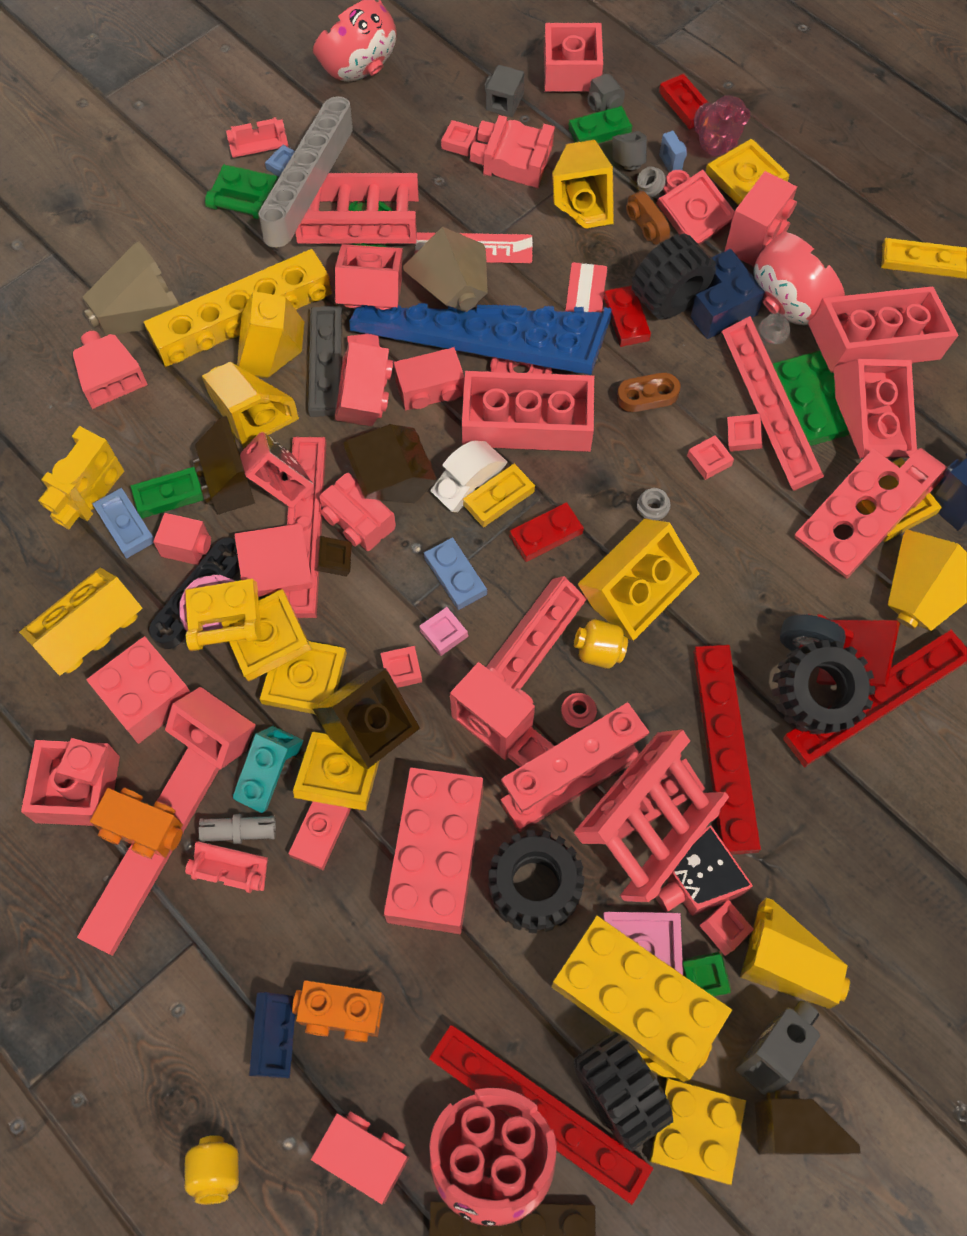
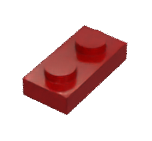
[659,73,715,129]
[604,285,651,347]
[509,502,584,562]

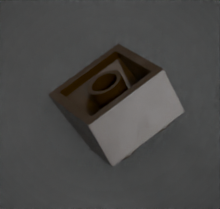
[193,416,255,515]
[343,424,438,503]
[313,668,420,769]
[755,1090,861,1155]

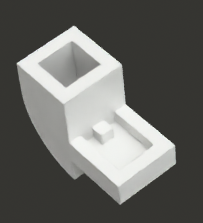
[430,440,507,512]

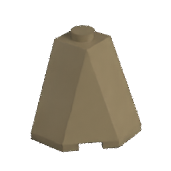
[403,227,488,312]
[83,241,179,336]

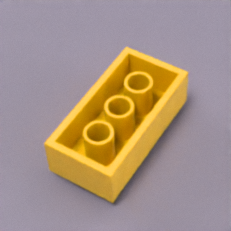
[551,916,732,1082]

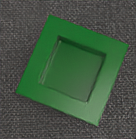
[683,951,732,997]

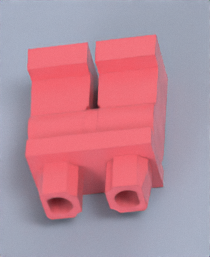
[470,115,555,188]

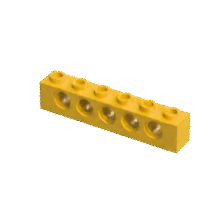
[143,249,332,367]

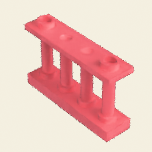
[295,173,419,244]
[500,702,649,833]
[574,729,729,902]

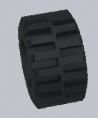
[631,234,716,320]
[772,640,875,734]
[489,830,584,933]
[574,1031,673,1151]

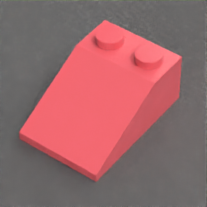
[834,359,917,458]

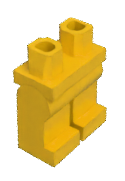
[38,426,124,529]

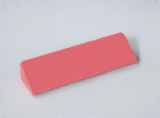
[486,576,587,690]

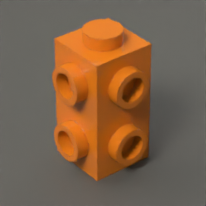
[90,788,183,859]
[292,980,385,1043]

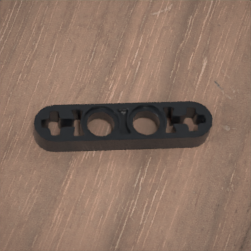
[149,538,240,649]

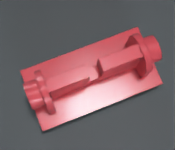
[226,117,289,158]
[185,841,268,893]

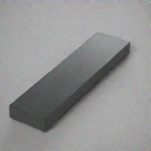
[308,306,342,417]

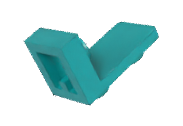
[233,726,304,813]

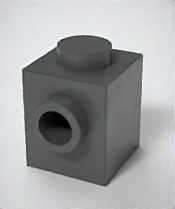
[485,65,525,117]

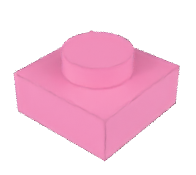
[419,607,468,656]

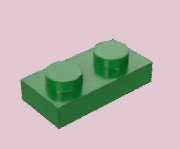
[568,106,632,144]
[130,467,205,519]

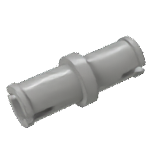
[199,814,276,844]

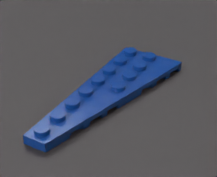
[349,303,612,375]

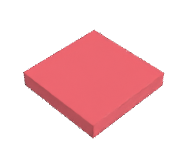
[656,170,735,245]
[235,523,313,597]

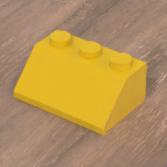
[578,518,700,641]
[19,567,143,676]

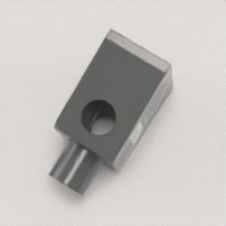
[735,1000,820,1096]

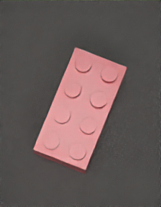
[808,286,959,373]
[462,371,594,452]
[384,767,483,934]

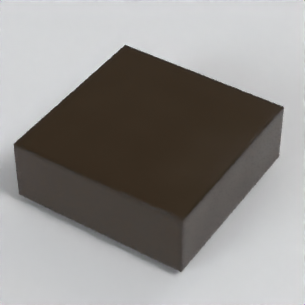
[314,536,352,577]

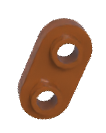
[626,191,670,245]
[617,373,681,412]

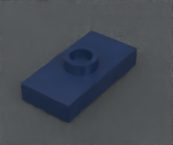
[249,992,295,1079]

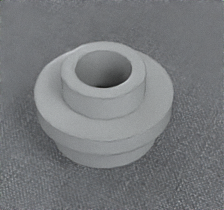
[637,167,666,197]
[637,488,670,520]

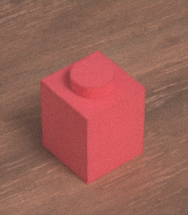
[153,513,211,565]

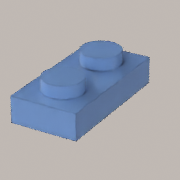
[92,488,154,559]
[424,537,487,610]

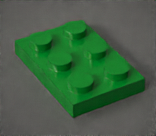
[773,351,850,446]

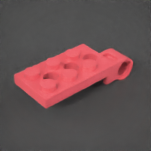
[795,448,948,579]

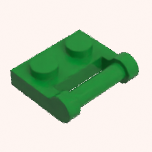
[205,164,279,220]

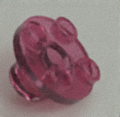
[694,95,750,156]

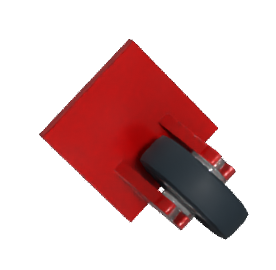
[780,614,900,687]

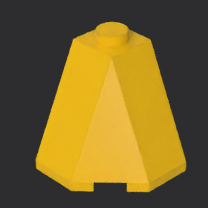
[552,140,614,229]
[237,291,304,379]
[202,362,299,448]
[888,529,967,631]
[740,898,850,1009]

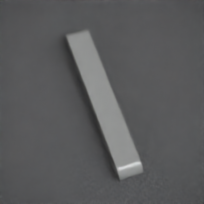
[259,97,353,247]

